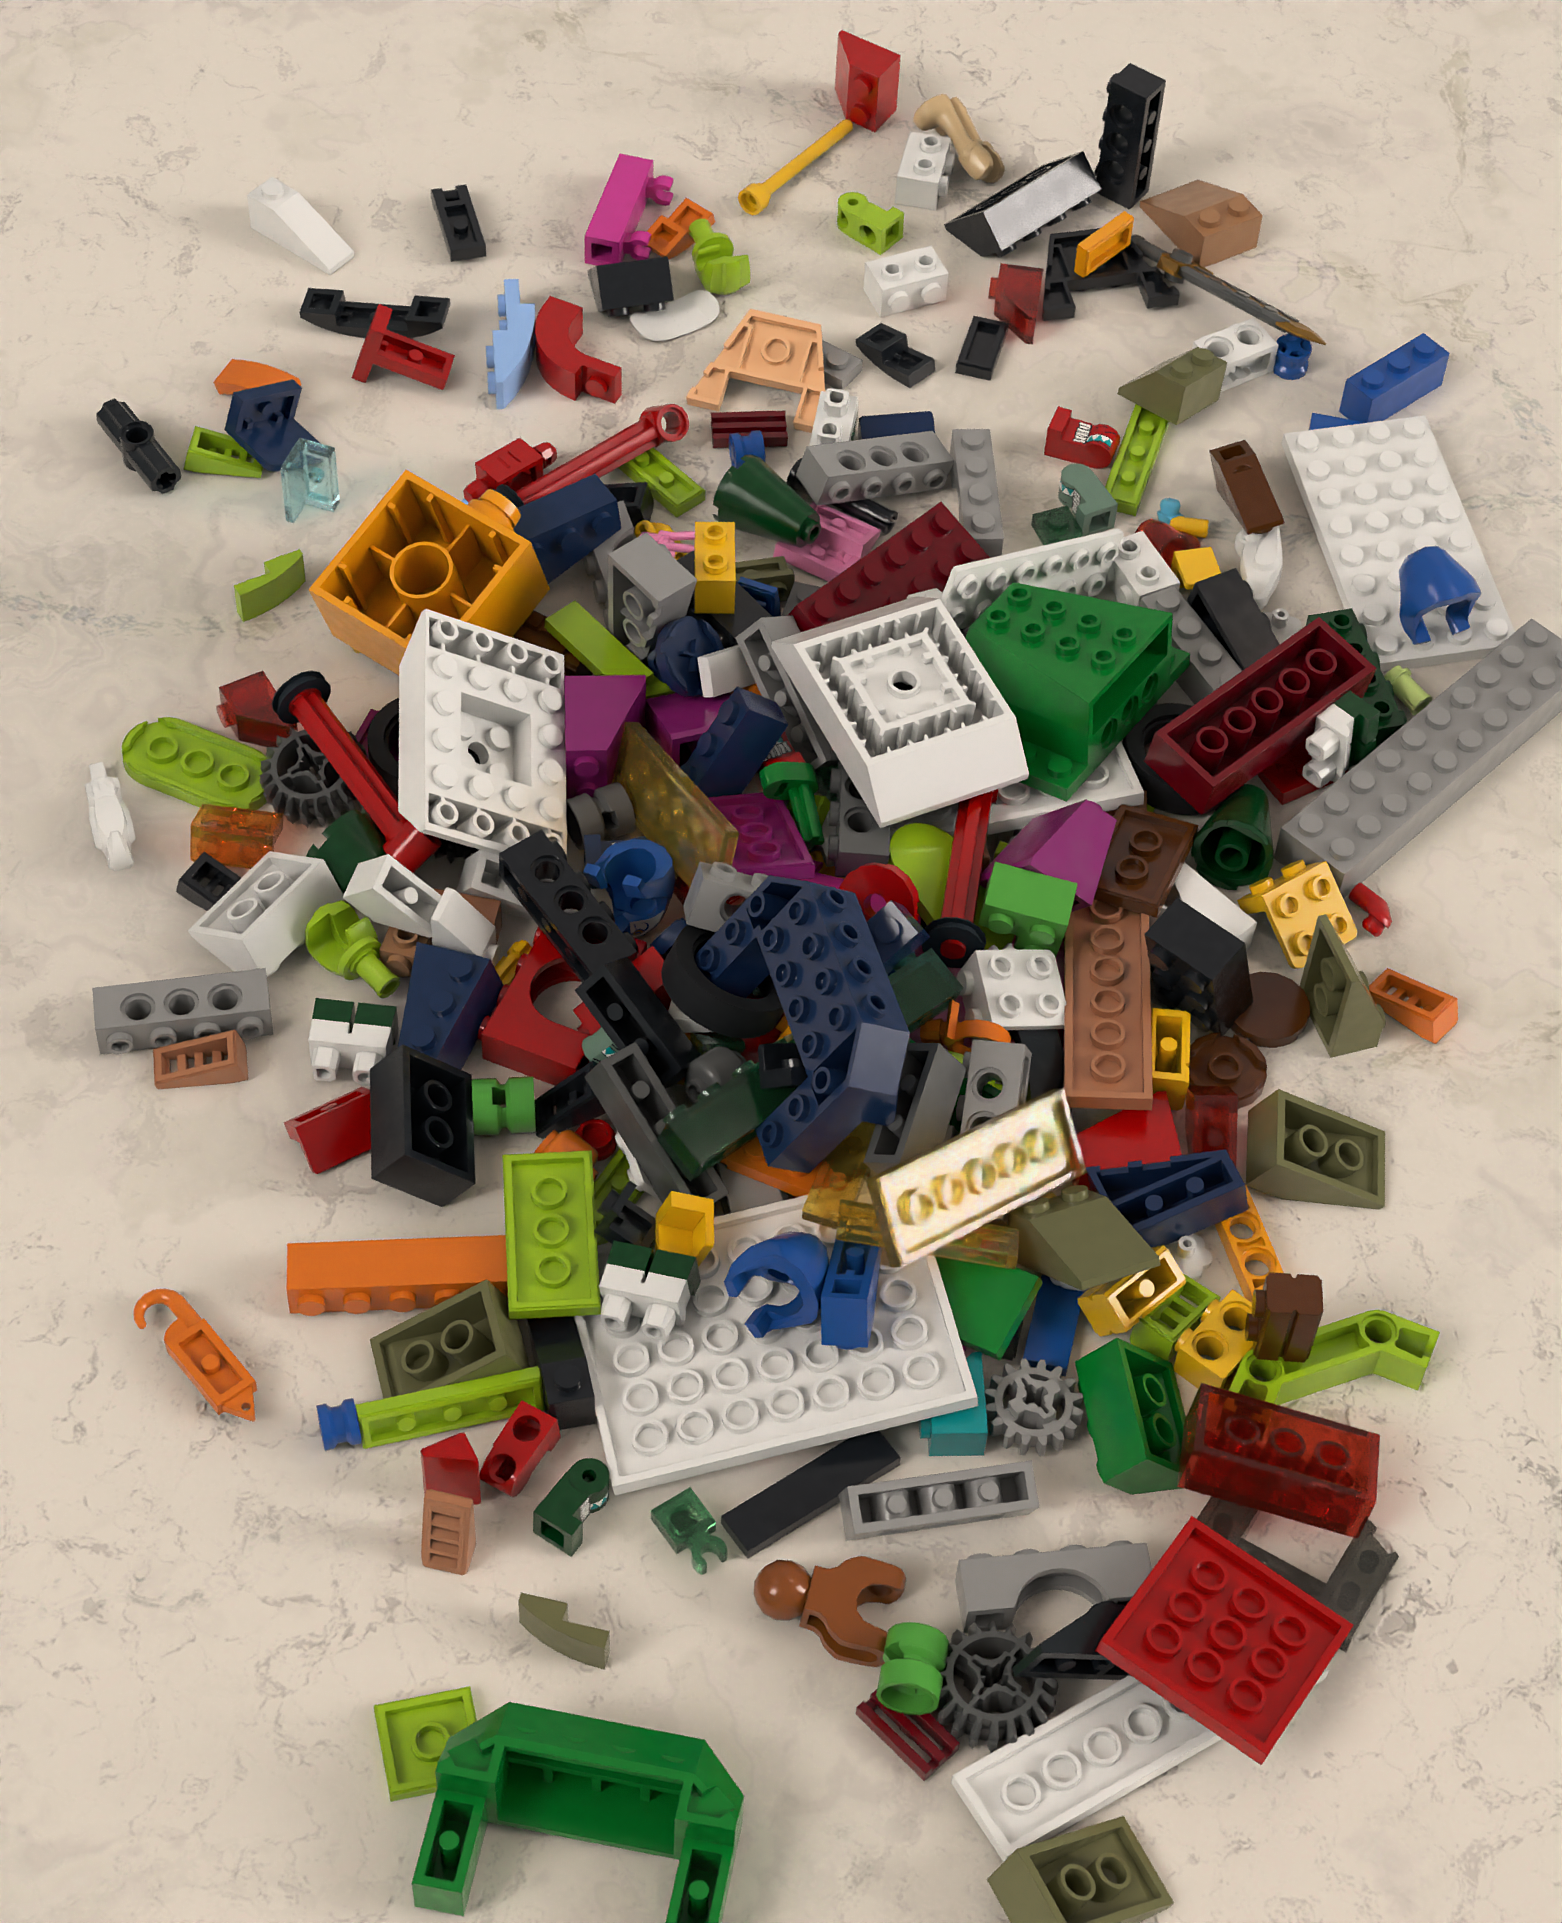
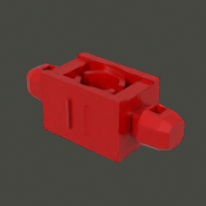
[463,438,557,502]

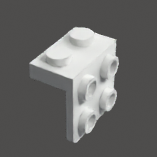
[956,949,1066,1041]

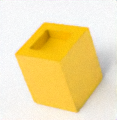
[1171,547,1221,590]
[656,1191,714,1267]

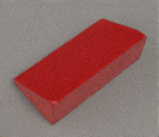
[420,1432,481,1505]

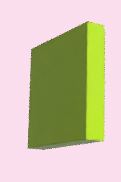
[373,1686,477,1802]

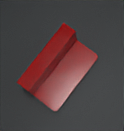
[284,1087,371,1174]

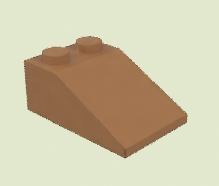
[1139,180,1263,268]

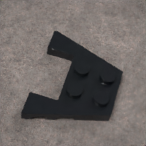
[1042,228,1180,321]

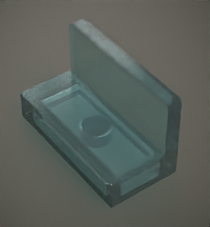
[280,438,340,523]

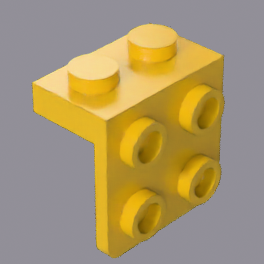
[1237,859,1357,969]

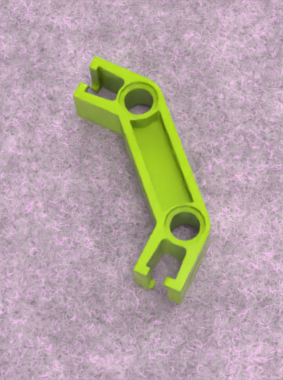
[1217,1310,1440,1444]

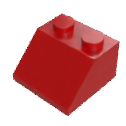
[835,30,901,132]

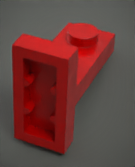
[352,304,455,390]

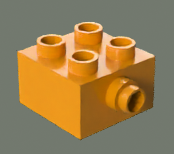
[308,470,550,675]

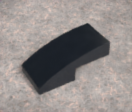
[855,323,936,388]

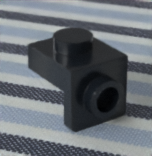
[594,1180,656,1247]

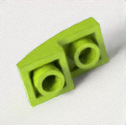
[234,549,306,622]

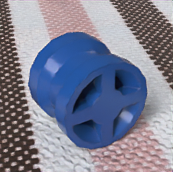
[1273,334,1312,380]
[728,430,766,469]
[316,1398,362,1451]

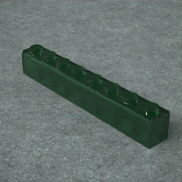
[657,948,964,1181]

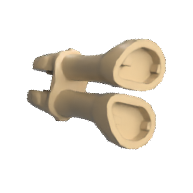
[913,94,1005,183]

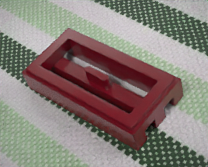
[711,411,788,448]
[856,1689,960,1781]

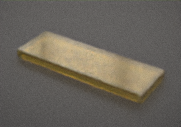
[612,722,739,888]
[866,1089,1087,1267]

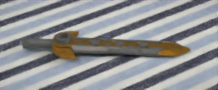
[1131,235,1326,345]

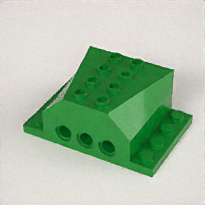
[965,582,1190,802]

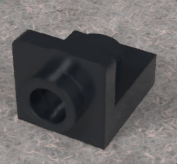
[758,1043,808,1089]

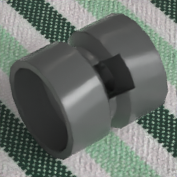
[566,782,636,850]

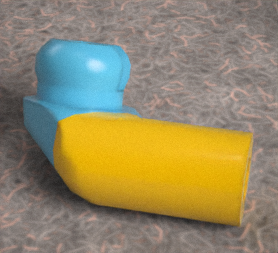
[1157,498,1209,538]

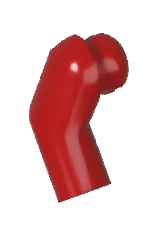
[1348,882,1392,937]

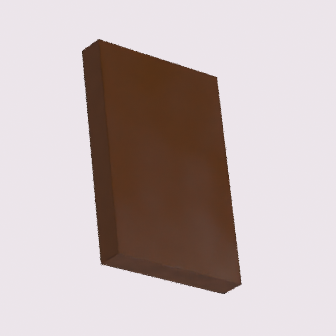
[1094,804,1198,918]

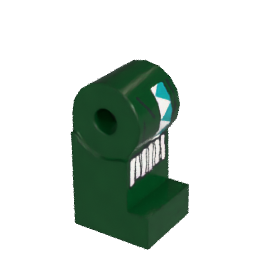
[533,1458,609,1557]

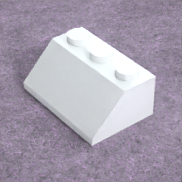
[188,851,344,977]

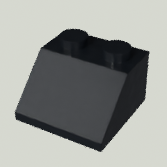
[588,257,674,317]

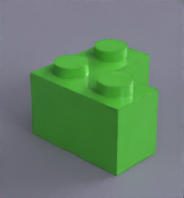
[978,862,1078,958]

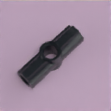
[96,398,181,494]

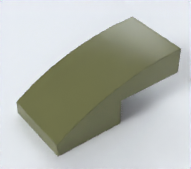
[518,1593,610,1670]

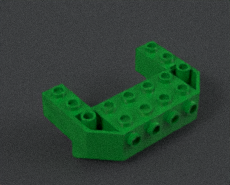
[412,1702,744,1923]

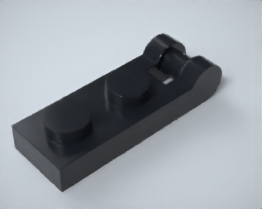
[431,184,486,262]

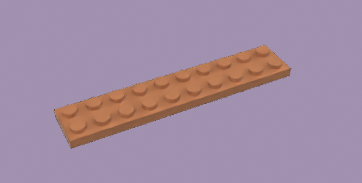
[1064,790,1153,1110]

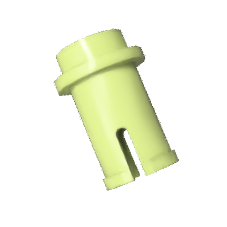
[1384,665,1432,715]

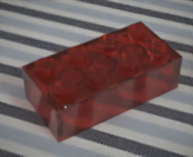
[1177,1383,1380,1539]

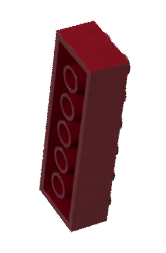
[787,502,990,632]
[1144,617,1377,815]

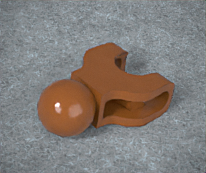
[754,1556,906,1667]

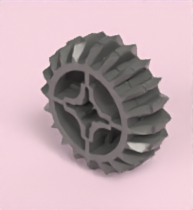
[260,726,367,828]
[935,1620,1059,1753]

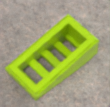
[184,426,263,478]
[1129,1274,1221,1361]

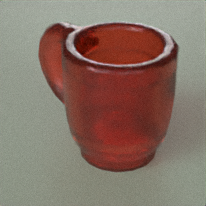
[1135,519,1200,569]

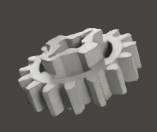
[985,1358,1083,1456]

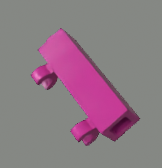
[584,153,674,266]

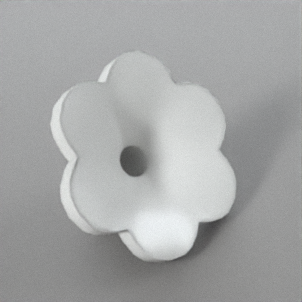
[1263,608,1302,644]
[1165,1234,1213,1280]

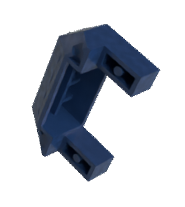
[694,875,910,1173]

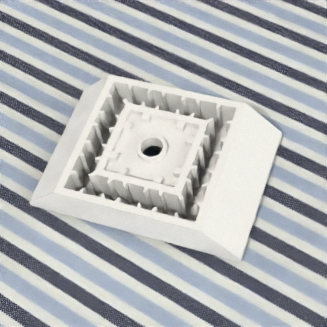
[771,596,1029,828]
[398,609,567,857]

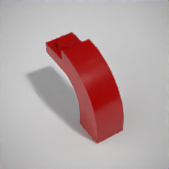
[535,296,622,404]

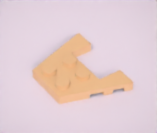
[686,309,825,433]

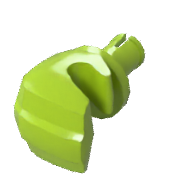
[689,219,750,295]
[305,900,400,999]

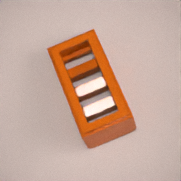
[1369,968,1458,1044]

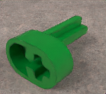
[759,762,825,849]

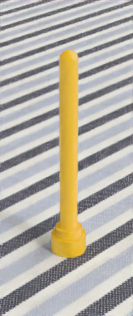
[738,119,853,215]

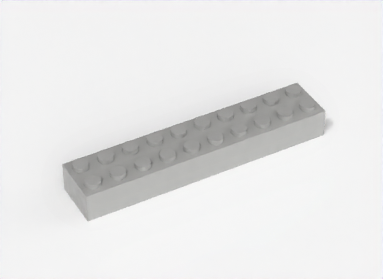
[1274,618,1562,899]

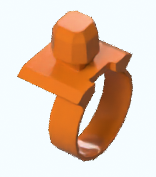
[920,1000,1011,1055]

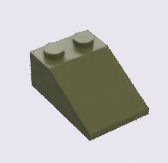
[1300,914,1386,1058]
[1246,1089,1385,1210]
[1007,1185,1161,1291]
[370,1279,530,1399]
[987,1816,1174,1923]

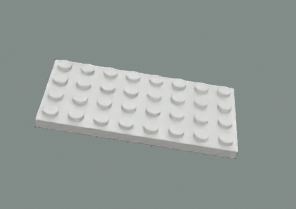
[1281,416,1515,672]

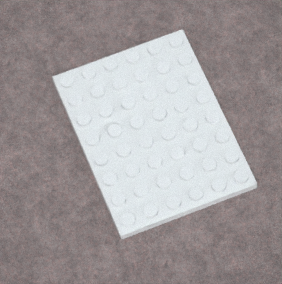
[574,1177,978,1496]

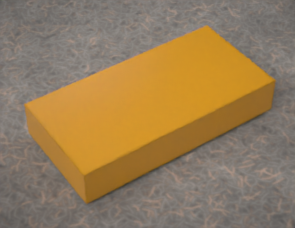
[1074,211,1134,278]

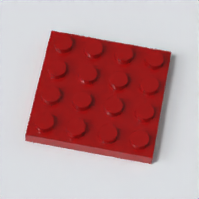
[1095,1516,1354,1765]

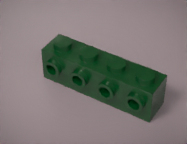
[1306,608,1407,749]

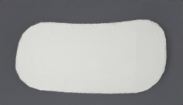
[630,290,720,341]

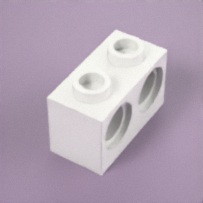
[1192,318,1279,392]

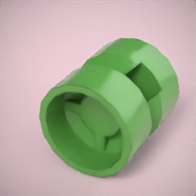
[472,1076,536,1136]
[876,1622,949,1715]

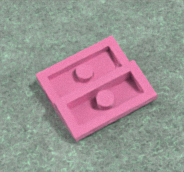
[773,501,881,582]

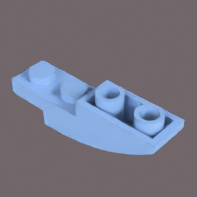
[486,279,535,409]

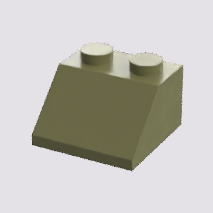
[1118,347,1227,425]

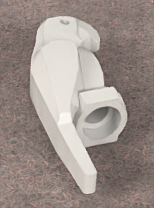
[1234,526,1283,610]
[85,762,136,871]

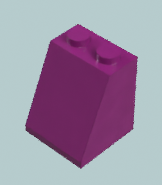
[564,675,646,799]
[646,692,731,781]
[980,799,1117,912]

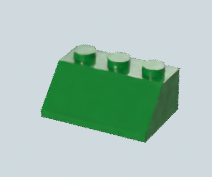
[1075,1338,1203,1495]

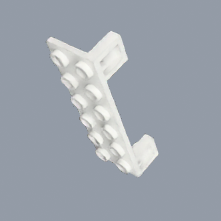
[907,528,1124,629]

